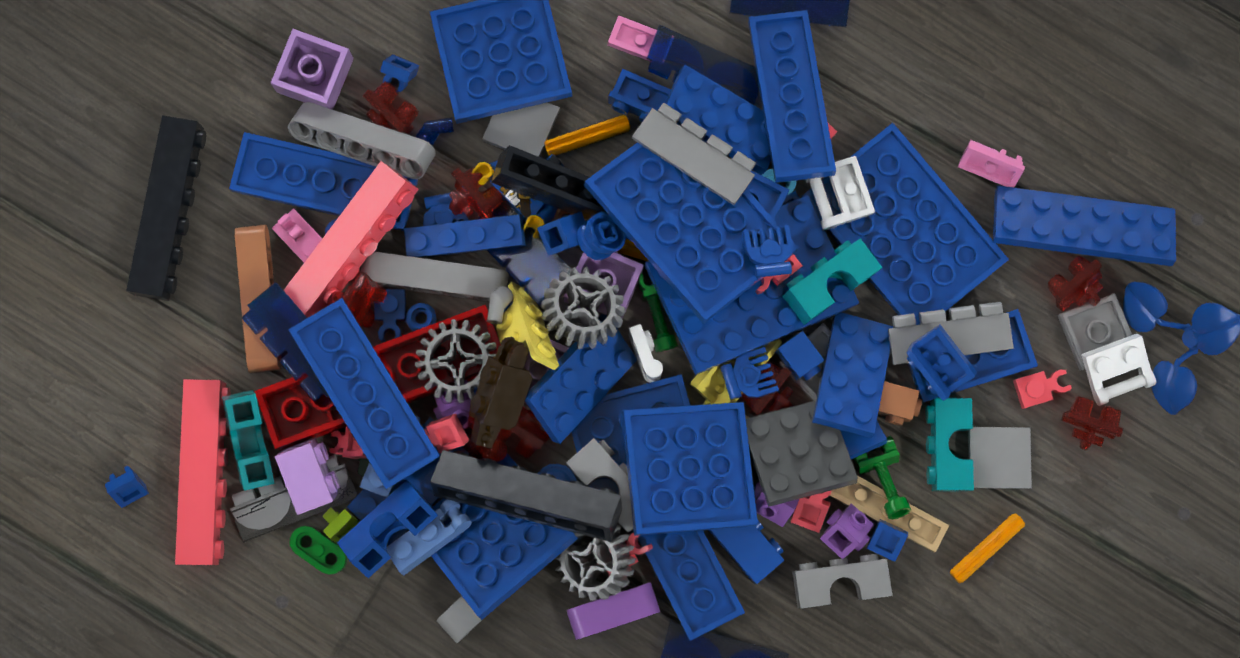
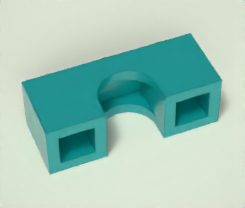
[783,238,883,325]
[222,390,275,491]
[926,398,974,492]

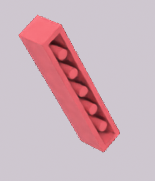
[271,161,419,326]
[175,379,231,565]

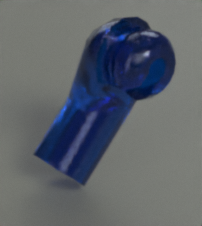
[416,117,454,146]

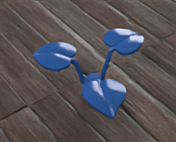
[1123,282,1240,415]

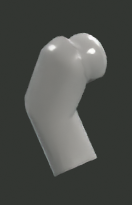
[487,286,513,324]

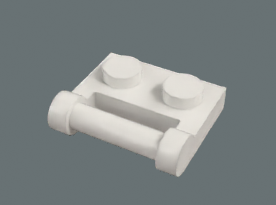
[805,156,875,230]
[628,324,663,383]
[1081,334,1156,406]

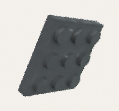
[746,401,858,507]

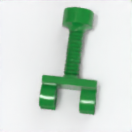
[638,273,678,353]
[853,436,911,520]

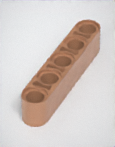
[235,225,282,373]

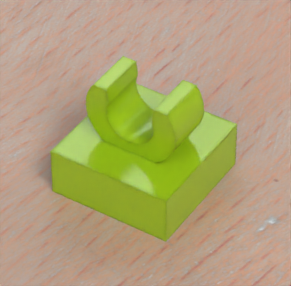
[323,507,360,544]

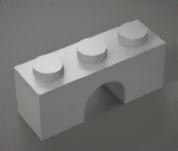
[566,438,633,533]
[792,554,893,609]

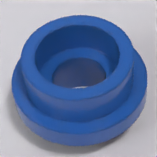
[406,303,437,331]

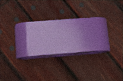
[566,582,661,640]

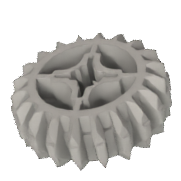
[541,266,625,350]
[415,319,497,403]
[555,525,636,601]

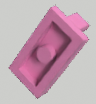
[608,16,674,65]
[958,140,1025,188]
[272,208,322,262]

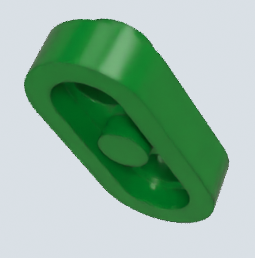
[290,526,347,574]

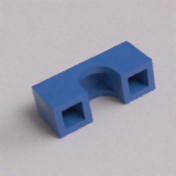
[337,480,438,578]

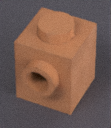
[878,381,922,426]

